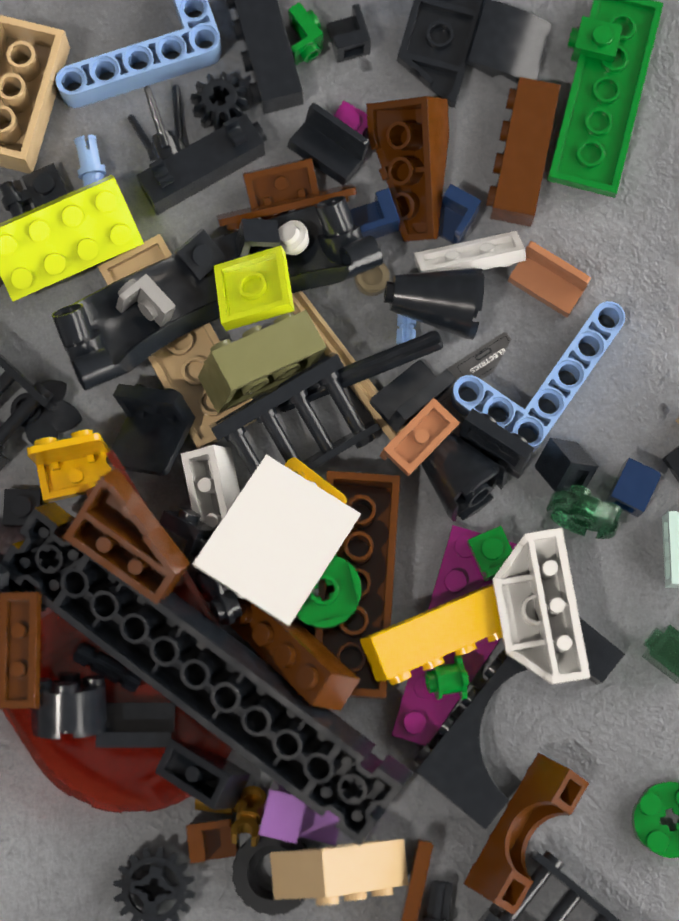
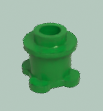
[425,655,469,700]

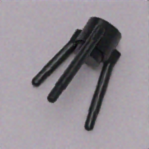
[128,84,186,161]

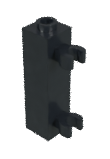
[136,114,267,215]

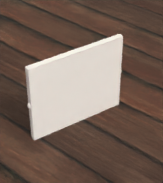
[193,454,361,627]

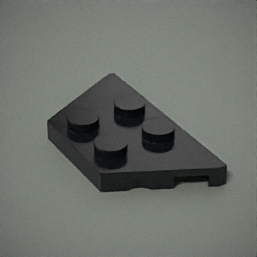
[397,0,482,108]

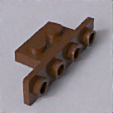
[217,157,357,230]

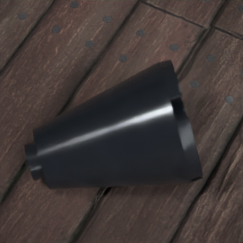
[384,268,485,340]
[421,432,508,522]

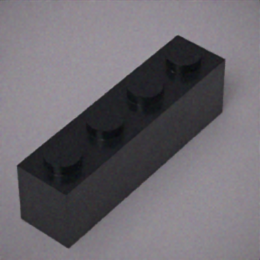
[225,0,303,114]

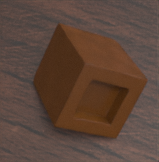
[186,818,237,864]

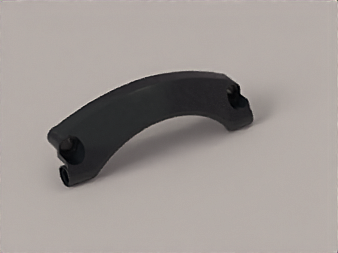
[52,196,383,391]

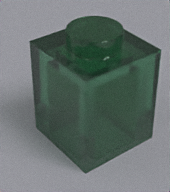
[642,625,679,683]

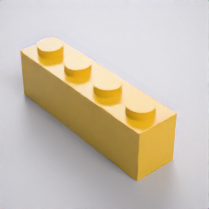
[359,583,503,685]

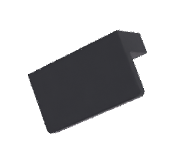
[287,103,370,186]
[369,360,456,433]
[96,702,176,748]

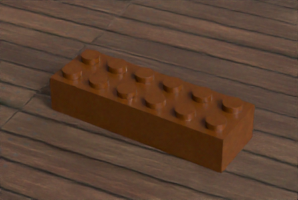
[315,471,400,700]

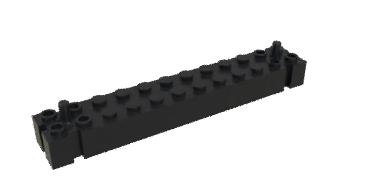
[0,502,413,846]

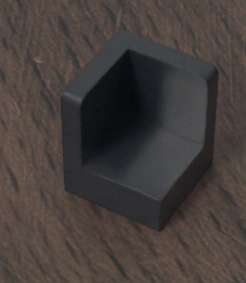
[327,4,371,63]
[535,437,599,496]

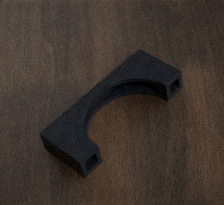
[414,617,625,829]

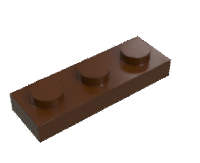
[0,592,41,709]

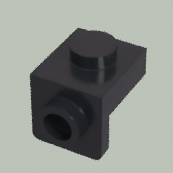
[159,507,216,564]

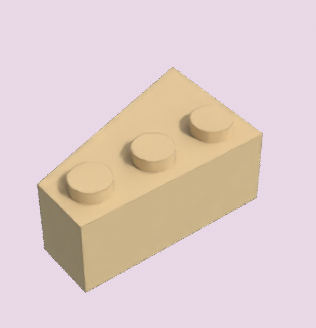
[270,839,408,905]

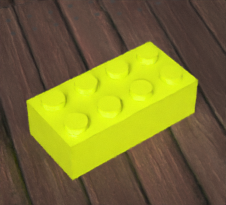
[0,174,144,301]

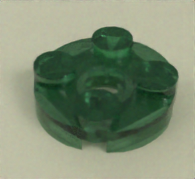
[546,485,622,539]

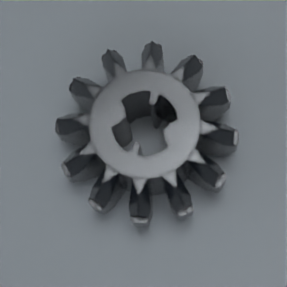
[191,71,250,131]

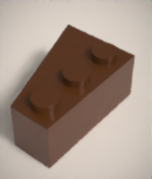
[63,468,190,605]

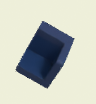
[438,184,481,244]
[350,188,400,239]
[605,458,661,518]

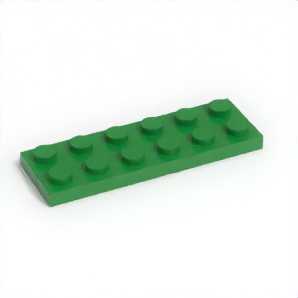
[547,0,664,198]

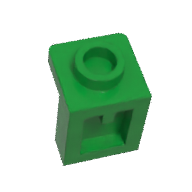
[467,525,513,581]

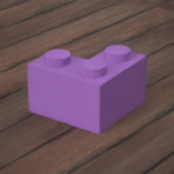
[259,780,340,845]

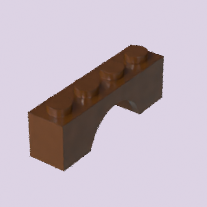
[463,753,589,915]

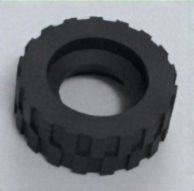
[232,835,308,916]

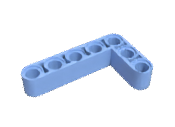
[55,0,222,108]
[451,301,625,452]

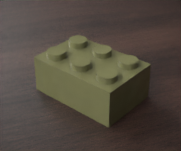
[198,310,327,414]

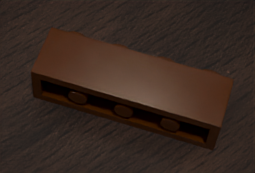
[486,77,561,227]
[230,597,360,711]

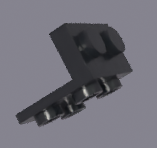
[106,384,196,476]

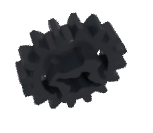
[113,847,196,921]

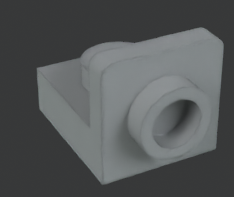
[116,274,176,327]

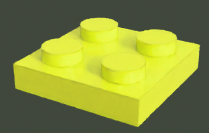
[214,245,294,331]

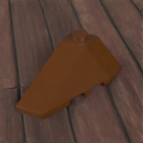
[366,96,449,242]

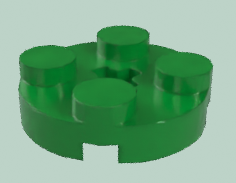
[296,555,361,629]
[632,782,679,858]

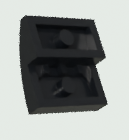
[464,0,552,84]

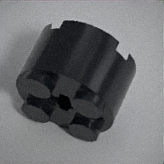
[30,671,107,739]

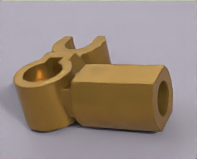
[195,786,266,847]

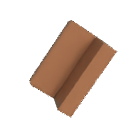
[508,241,591,318]
[380,398,460,477]

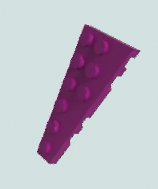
[391,525,517,746]

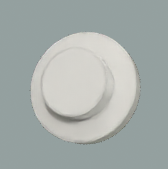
[278,220,309,255]

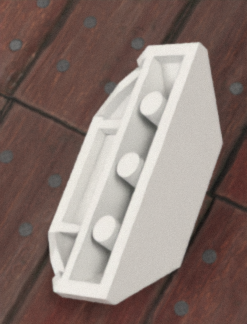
[492,528,590,684]

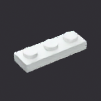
[414,231,526,273]

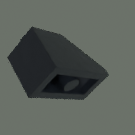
[155,738,251,810]

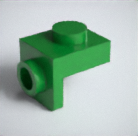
[288,2,323,65]
[567,16,623,63]

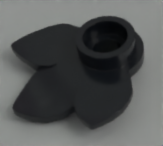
[10,380,82,446]
[195,571,242,626]

